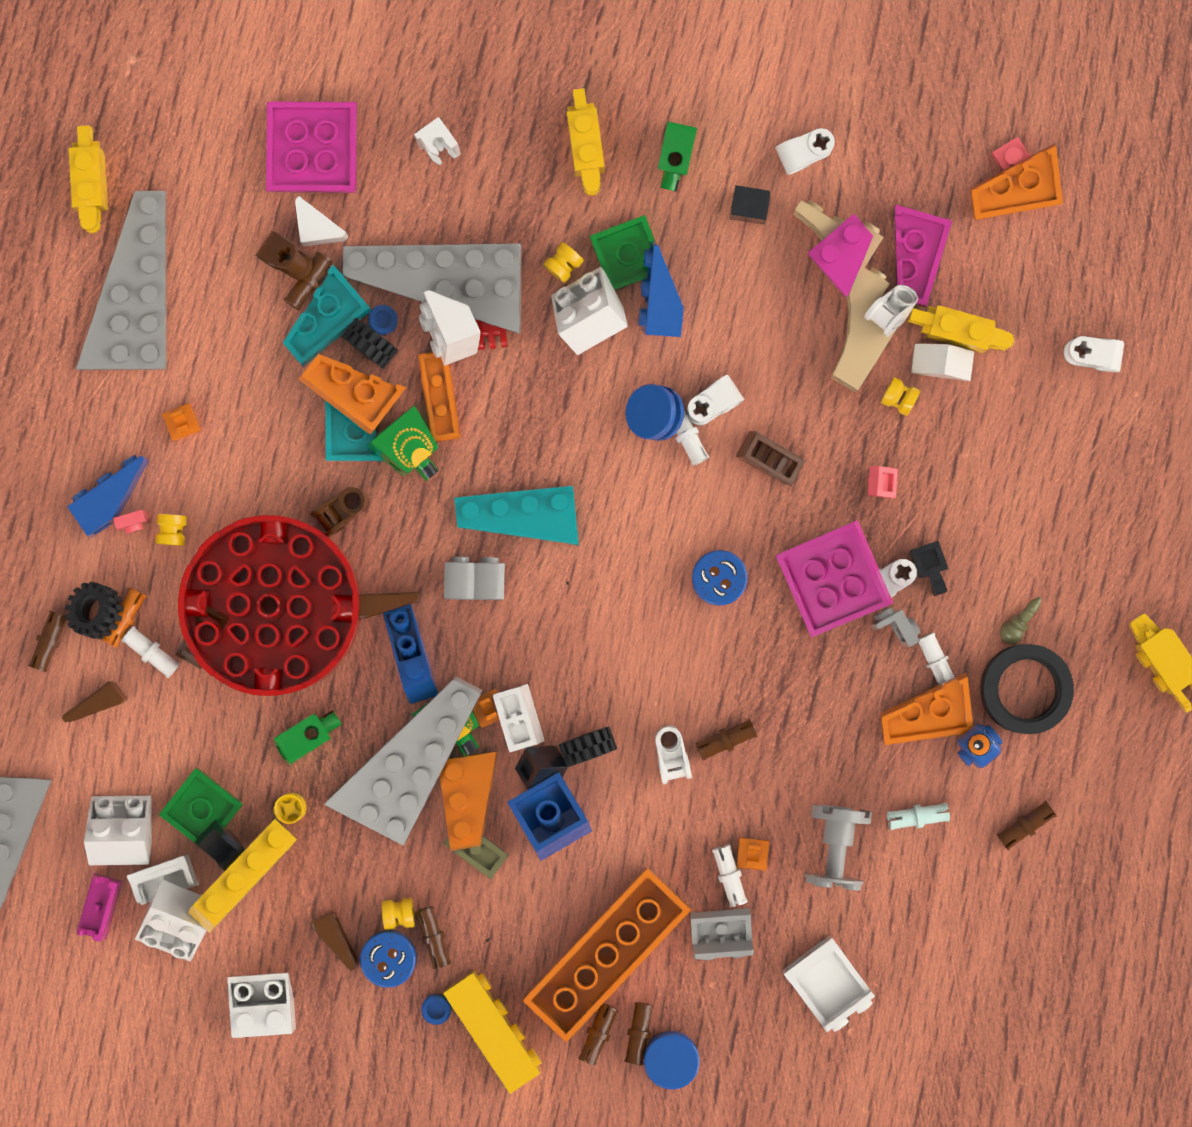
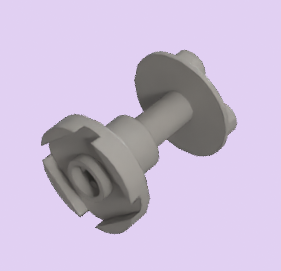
[804,804,872,891]

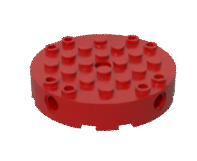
[178,515,361,696]

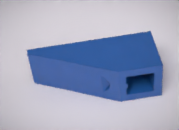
[638,241,684,337]
[67,455,149,537]
[383,604,438,704]

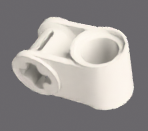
[775,128,835,175]
[864,285,918,337]
[1063,336,1124,372]
[686,375,745,426]
[879,559,917,598]
[655,725,692,784]

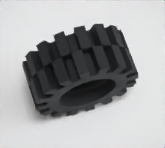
[341,318,398,369]
[65,582,123,639]
[559,726,618,767]

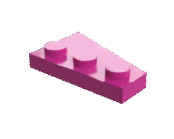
[894,204,952,308]

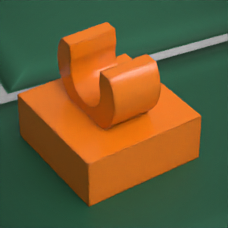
[162,403,202,442]
[473,689,500,728]
[736,837,769,871]

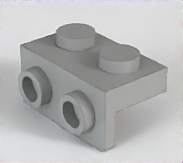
[870,608,921,647]
[690,908,754,960]

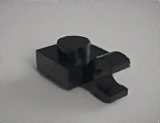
[909,541,949,597]

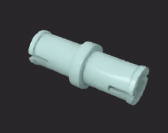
[887,802,950,830]

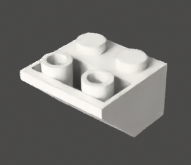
[551,267,628,355]
[419,290,481,366]
[84,796,152,866]
[135,879,207,962]
[227,972,296,1038]

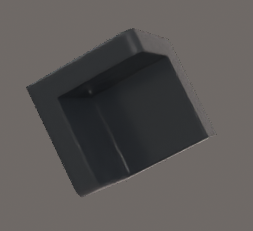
[730,185,770,225]
[515,746,568,790]
[195,819,246,871]

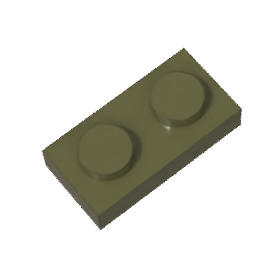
[443,835,509,879]

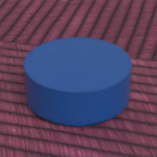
[368,305,398,336]
[421,994,452,1025]

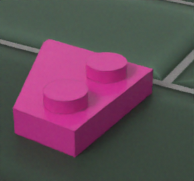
[808,214,873,297]

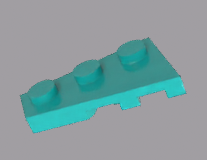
[283,264,371,367]
[325,400,383,461]

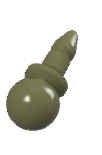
[1000,597,1042,644]

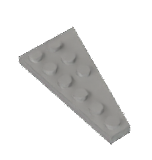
[76,191,167,370]
[343,244,521,334]
[324,677,483,846]
[0,777,53,910]

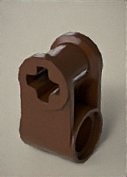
[255,231,313,280]
[310,487,369,537]

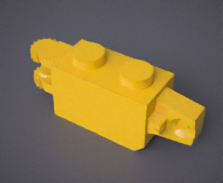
[567,88,605,197]
[69,125,108,234]
[908,305,1015,354]
[1128,613,1192,713]

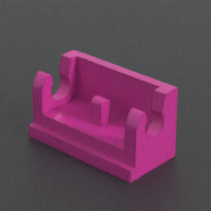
[77,873,123,942]

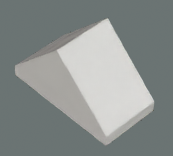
[295,196,349,247]
[911,344,974,381]

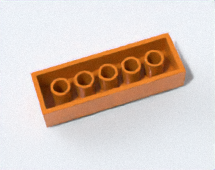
[522,866,691,1043]

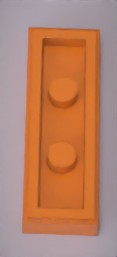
[418,352,461,442]

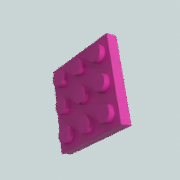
[266,102,357,193]
[776,520,894,638]

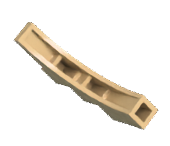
[793,200,896,393]

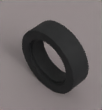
[980,644,1074,734]

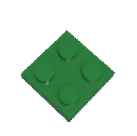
[589,215,655,291]
[159,767,244,845]

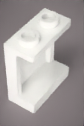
[782,935,875,1032]

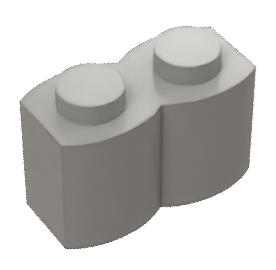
[444,557,505,600]

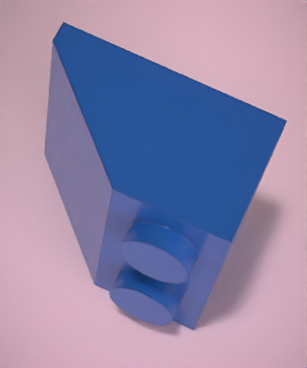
[507,772,592,861]

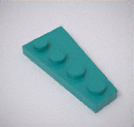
[454,486,579,545]

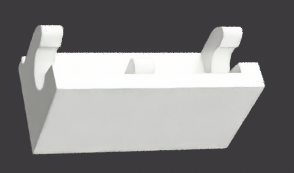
[414,117,461,165]
[493,684,545,752]
[127,854,199,905]

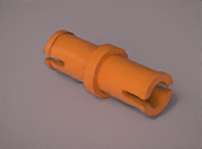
[100,587,147,649]

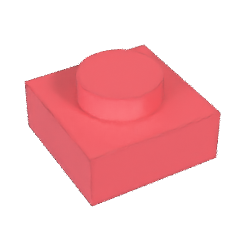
[991,137,1030,171]
[868,466,898,498]
[113,510,150,534]

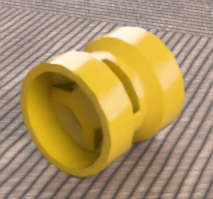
[543,242,584,284]
[880,377,921,417]
[155,514,187,546]
[274,793,307,824]
[381,897,415,930]

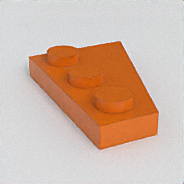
[970,144,1063,220]
[299,354,406,434]
[880,673,973,745]
[440,752,497,851]

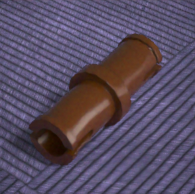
[283,251,333,311]
[28,610,66,672]
[695,719,758,761]
[997,800,1057,850]
[415,906,451,969]
[624,1002,654,1065]
[578,1003,619,1066]

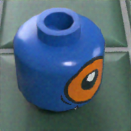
[957,724,1003,768]

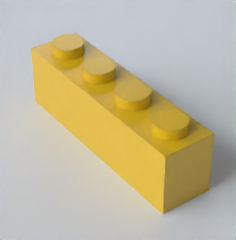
[188,819,297,933]
[443,969,542,1094]

